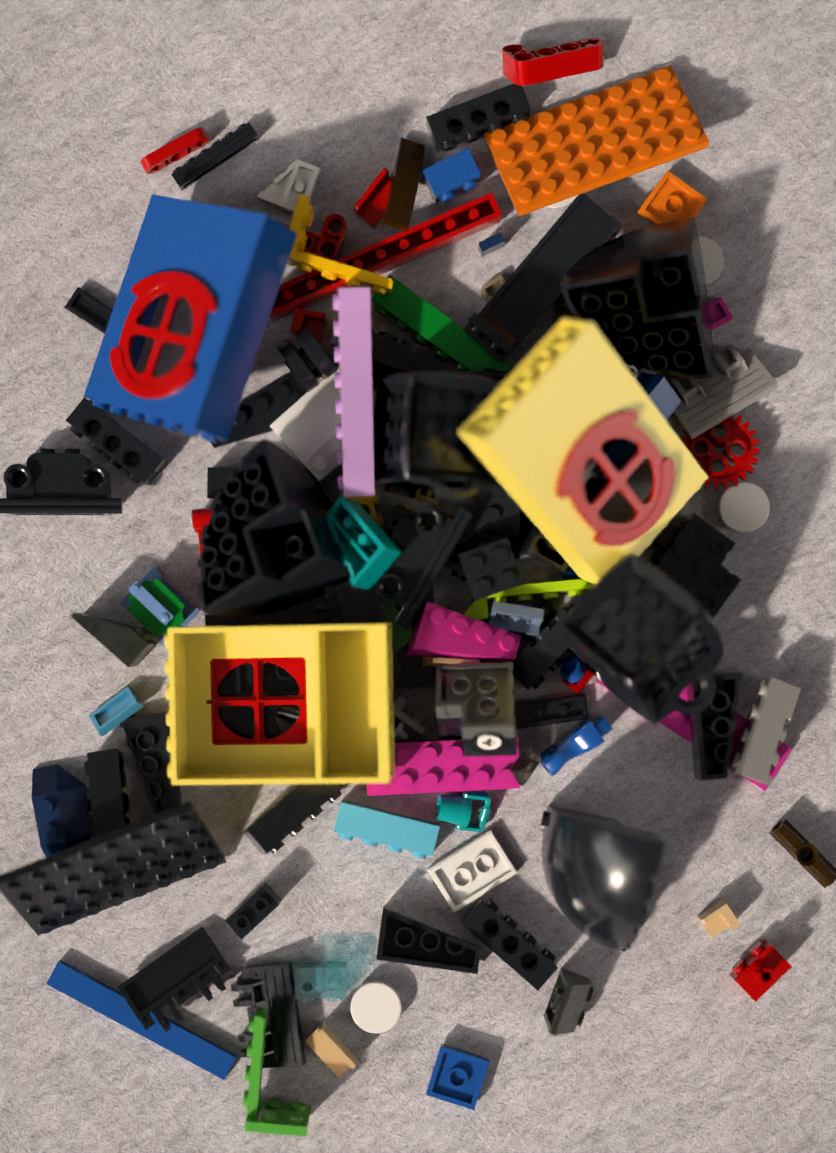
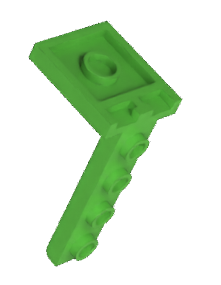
[243,1007,311,1137]

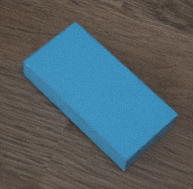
[89,686,143,736]

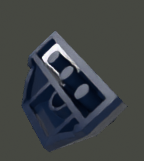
[31,764,94,857]

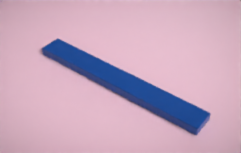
[46,960,237,1080]

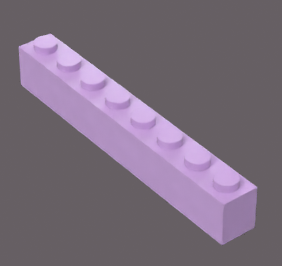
[333,288,375,497]

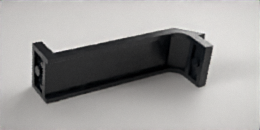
[463,193,620,363]

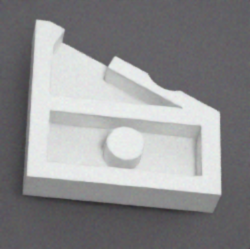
[257,159,321,213]

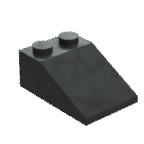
[70,613,157,667]
[544,968,594,1036]

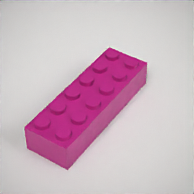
[367,736,520,796]

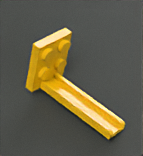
[287,194,393,295]

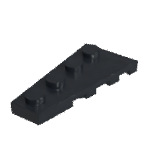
[211,376,300,449]
[120,712,182,814]

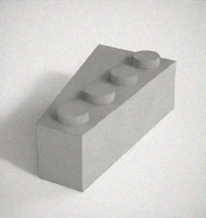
[730,677,801,786]

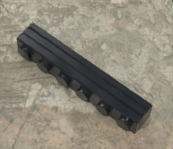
[171,122,259,191]

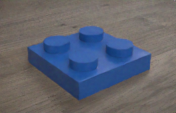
[426,1044,489,1110]

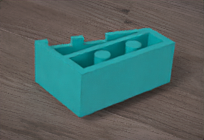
[325,496,402,590]

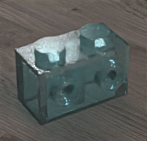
[295,962,348,1003]

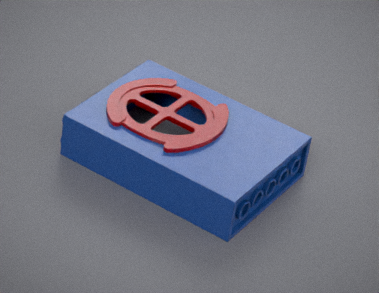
[83,194,297,443]

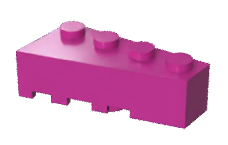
[405,602,521,663]

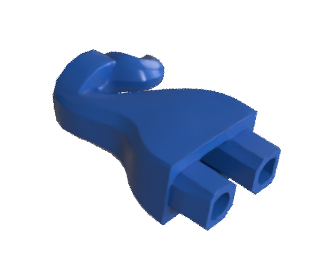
[537,717,612,776]

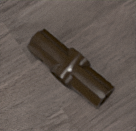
[769,818,836,888]

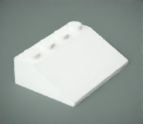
[270,364,377,482]

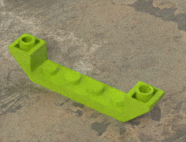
[464,579,595,623]

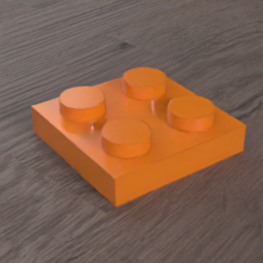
[637,170,708,225]

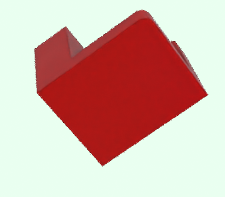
[290,307,326,342]

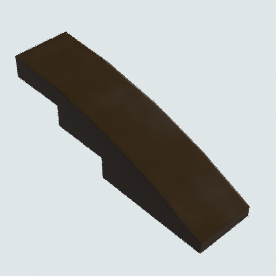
[382,138,425,231]

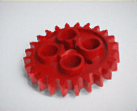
[679,415,760,491]

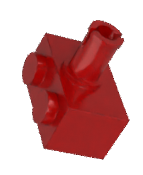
[730,940,792,1002]

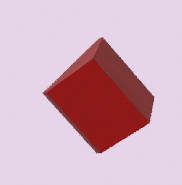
[562,668,595,695]

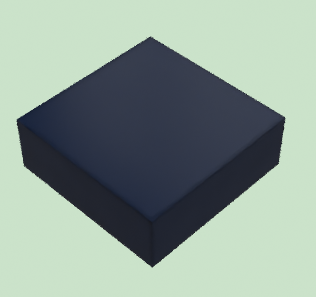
[478,233,505,257]

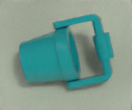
[435,791,492,832]

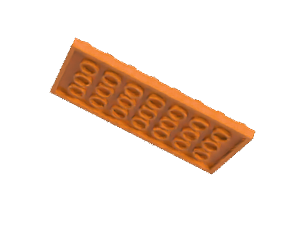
[484,65,709,217]

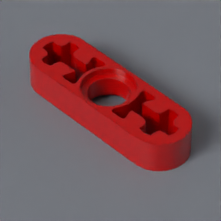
[140,127,210,174]

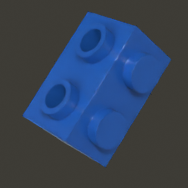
[423,148,481,203]

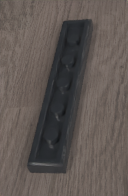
[436,694,589,739]

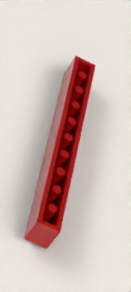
[270,192,502,322]

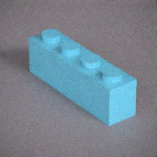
[334,799,440,859]

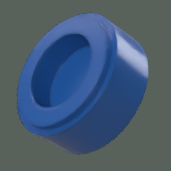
[560,657,586,683]

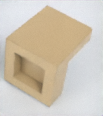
[697,900,741,937]

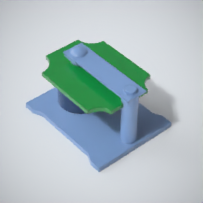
[119,567,201,647]

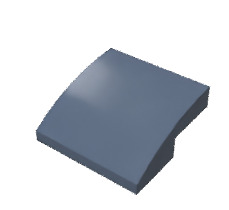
[488,601,544,642]

